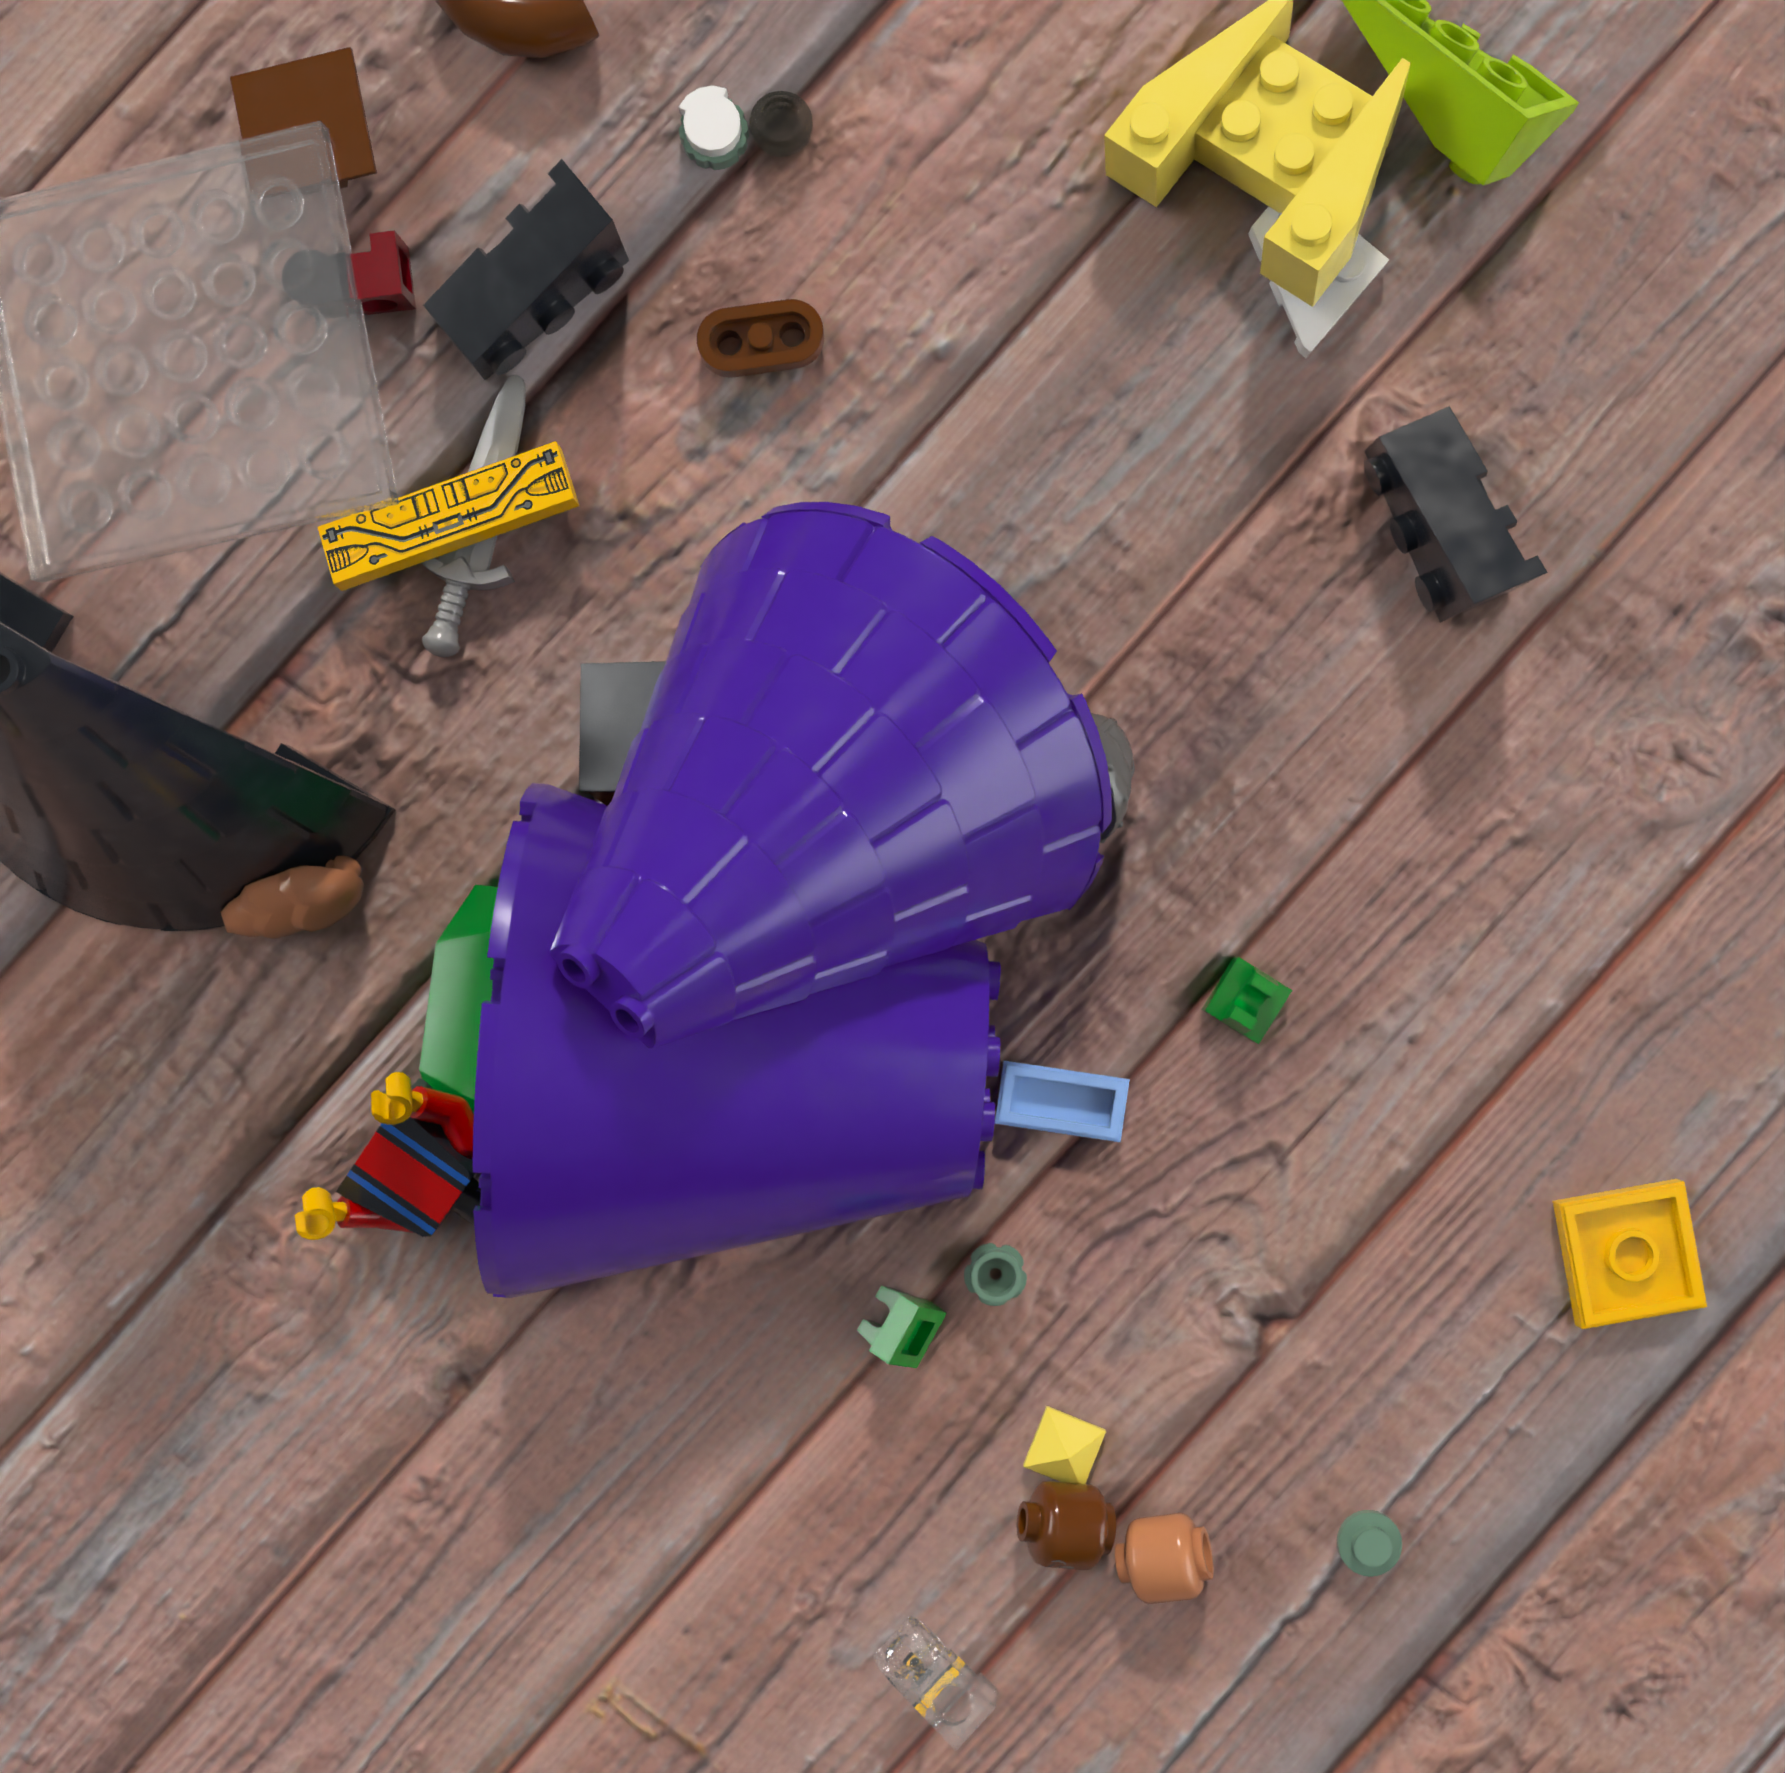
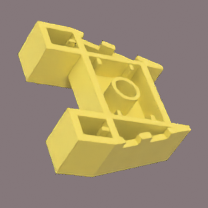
[1104,0,1411,307]

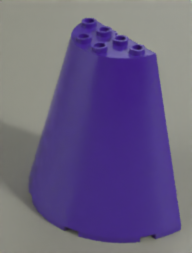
[473,783,1001,1298]

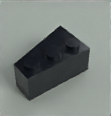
[423,159,629,380]
[1364,406,1548,623]

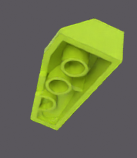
[1341,0,1579,186]

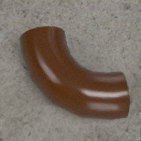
[435,0,599,59]

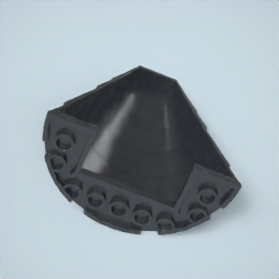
[0,572,396,931]

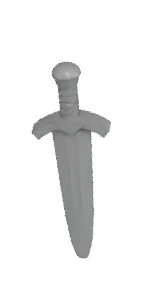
[422,375,526,657]

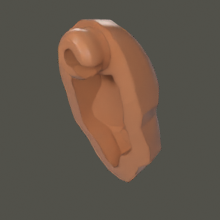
[221,856,364,939]

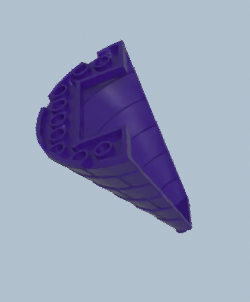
[550,502,1112,1048]

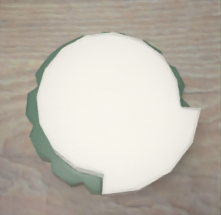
[679,86,749,170]

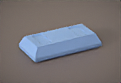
[995,1060,1130,1142]

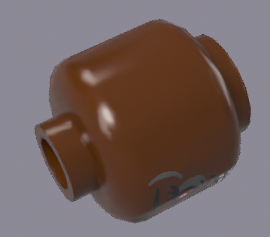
[1016,1481,1116,1570]

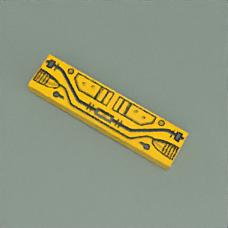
[317,441,580,591]

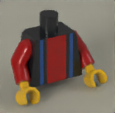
[295,1072,481,1240]

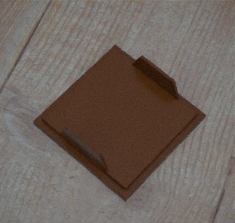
[230,47,377,203]

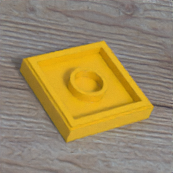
[1552,1179,1707,1329]

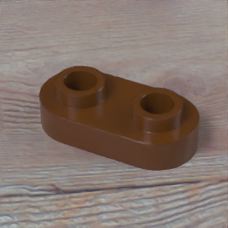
[697,299,824,378]

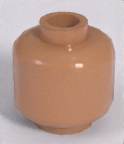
[1115,1513,1214,1604]

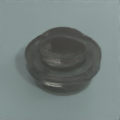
[750,91,813,157]

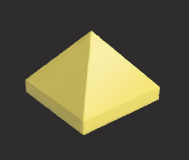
[1023,1406,1106,1484]

